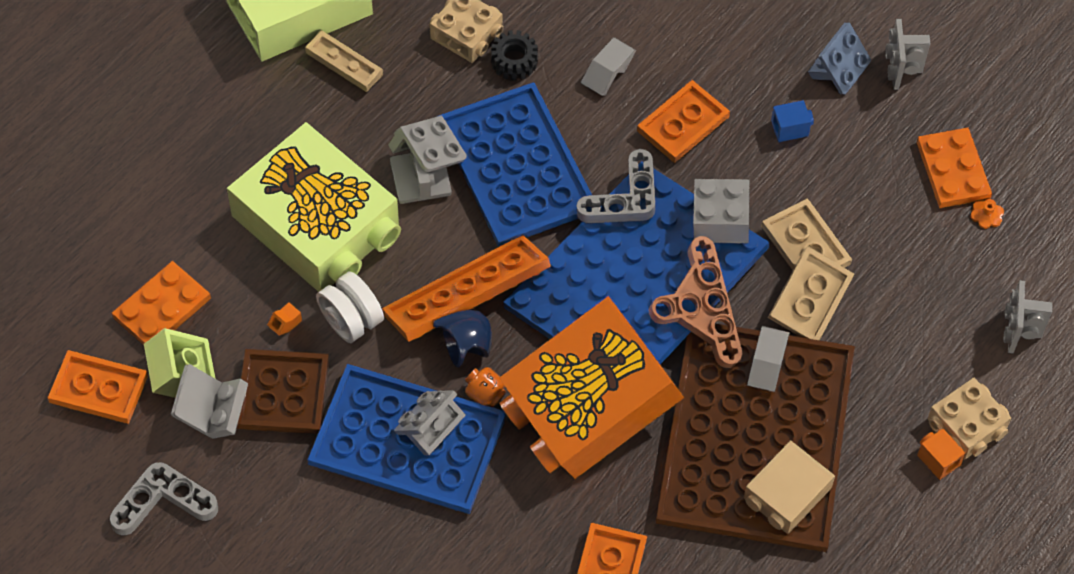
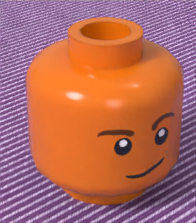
[465,367,507,408]

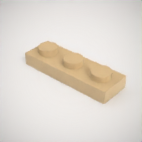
[305,30,383,92]

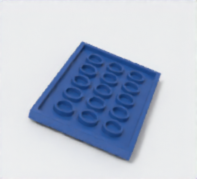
[437,82,592,247]
[308,364,506,514]

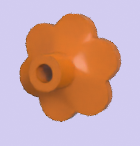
[970,199,1004,229]

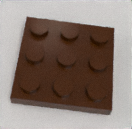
[236,349,329,434]

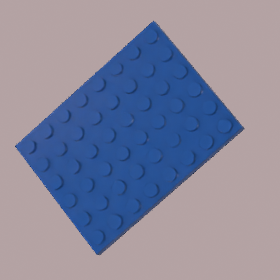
[503,161,769,364]

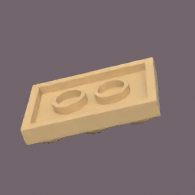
[761,198,852,270]
[768,246,854,340]

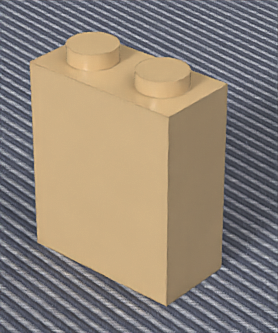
[744,440,835,534]

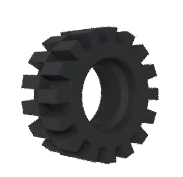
[491,30,538,81]

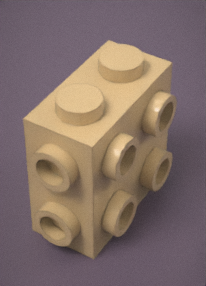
[429,0,504,63]
[928,378,1011,460]

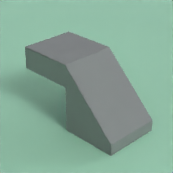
[581,38,636,96]
[747,326,789,392]

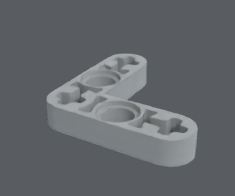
[577,149,655,223]
[110,463,218,535]

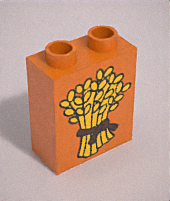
[499,296,685,479]

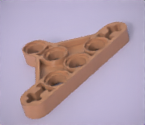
[649,236,742,368]

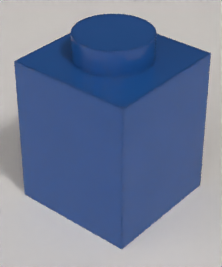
[771,100,814,142]

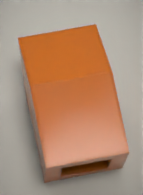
[267,302,302,336]

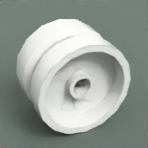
[316,271,384,343]

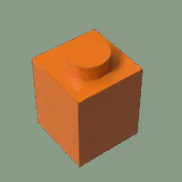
[917,428,965,480]

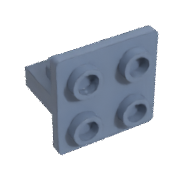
[808,23,871,95]

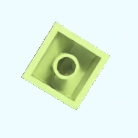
[144,328,216,398]

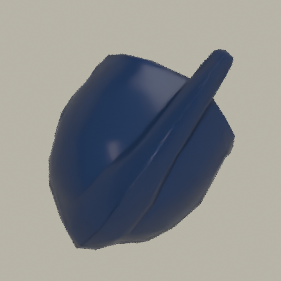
[433,310,492,368]

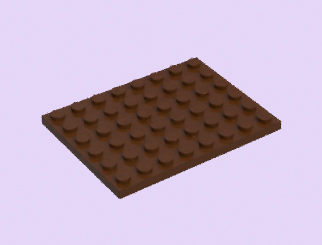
[656,323,855,552]

